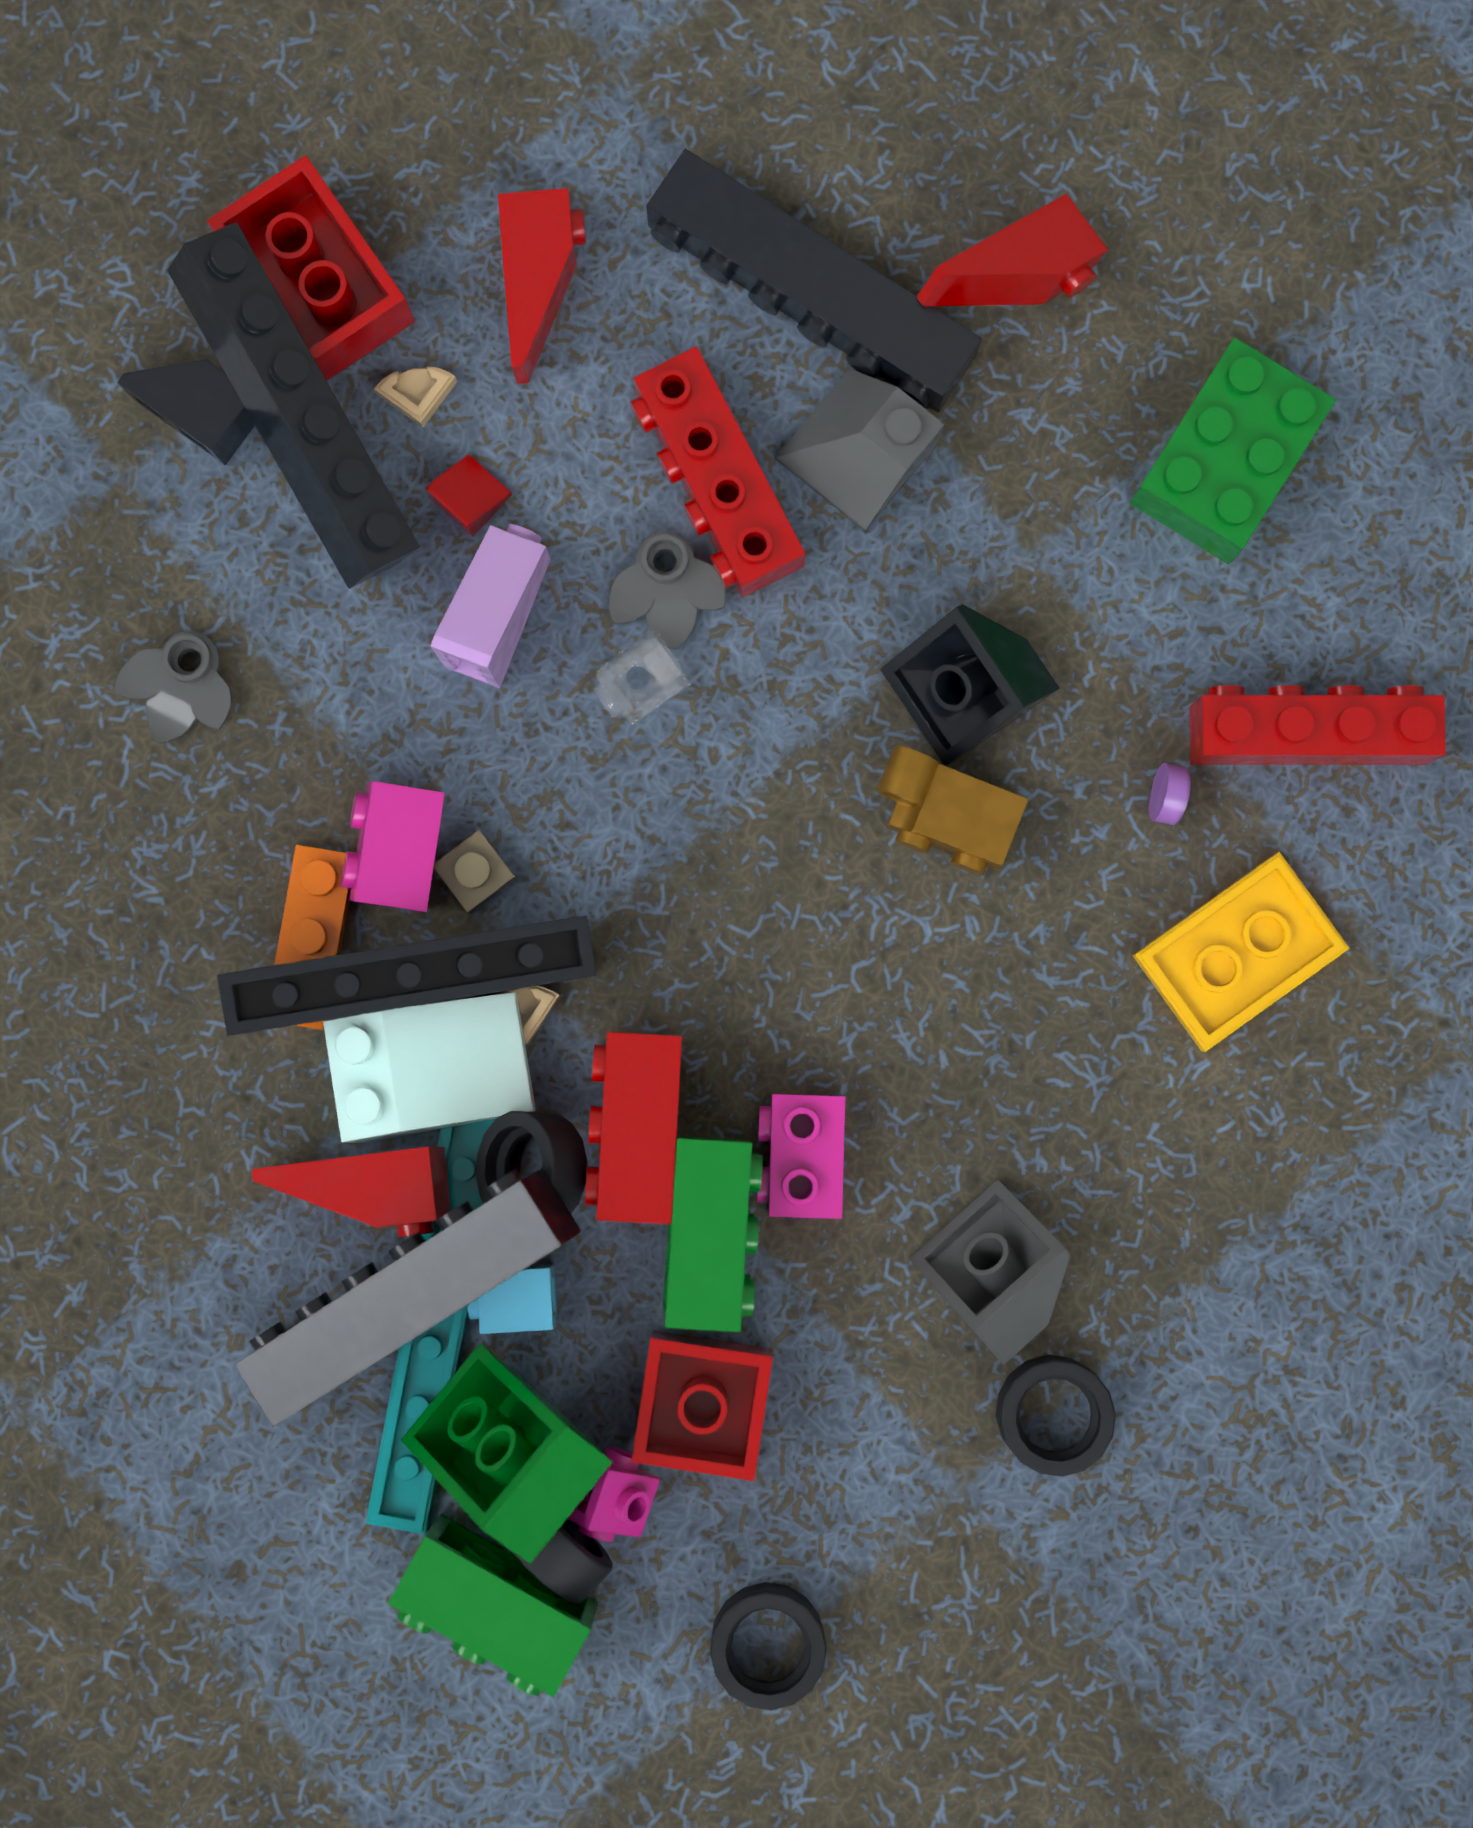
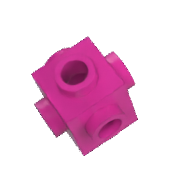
[568,1446,660,1542]

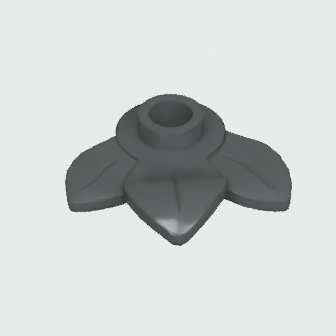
[609,531,726,650]
[114,631,232,744]

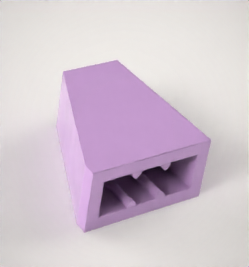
[430,524,551,688]

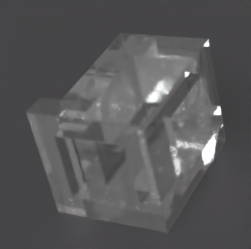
[594,627,690,726]

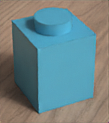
[468,1264,558,1334]

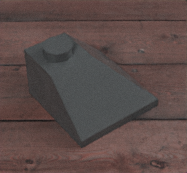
[775,369,945,532]
[909,1179,1071,1365]

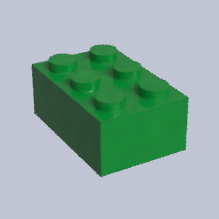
[1129,337,1336,565]
[662,1135,762,1332]
[400,1343,613,1564]
[388,1514,599,1698]

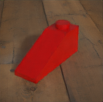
[498,188,586,384]
[916,193,1108,307]
[252,1146,451,1237]

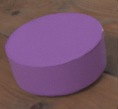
[1148,763,1191,825]

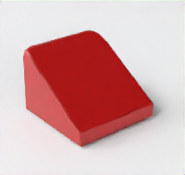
[425,454,512,537]

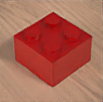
[632,1330,773,1481]

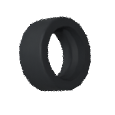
[476,1111,588,1214]
[996,1355,1116,1477]
[512,1518,613,1604]
[710,1582,827,1711]

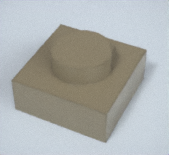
[433,830,517,914]

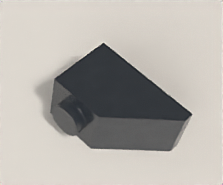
[117,360,255,465]

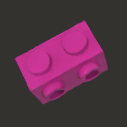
[341,781,445,912]
[757,1094,845,1219]

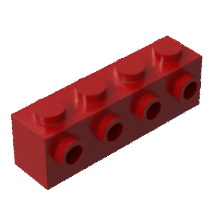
[629,346,806,598]
[1189,685,1446,765]

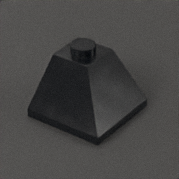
[880,604,1060,766]

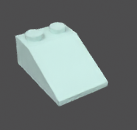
[323,992,536,1143]

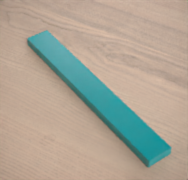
[366,1119,495,1535]

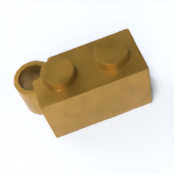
[877,745,1028,876]

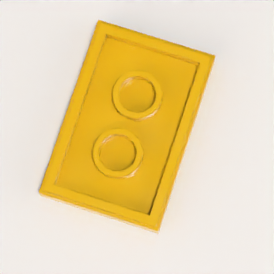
[1132,852,1350,1052]

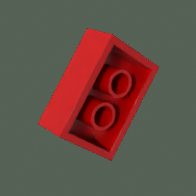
[206,155,415,381]
[585,1032,682,1224]

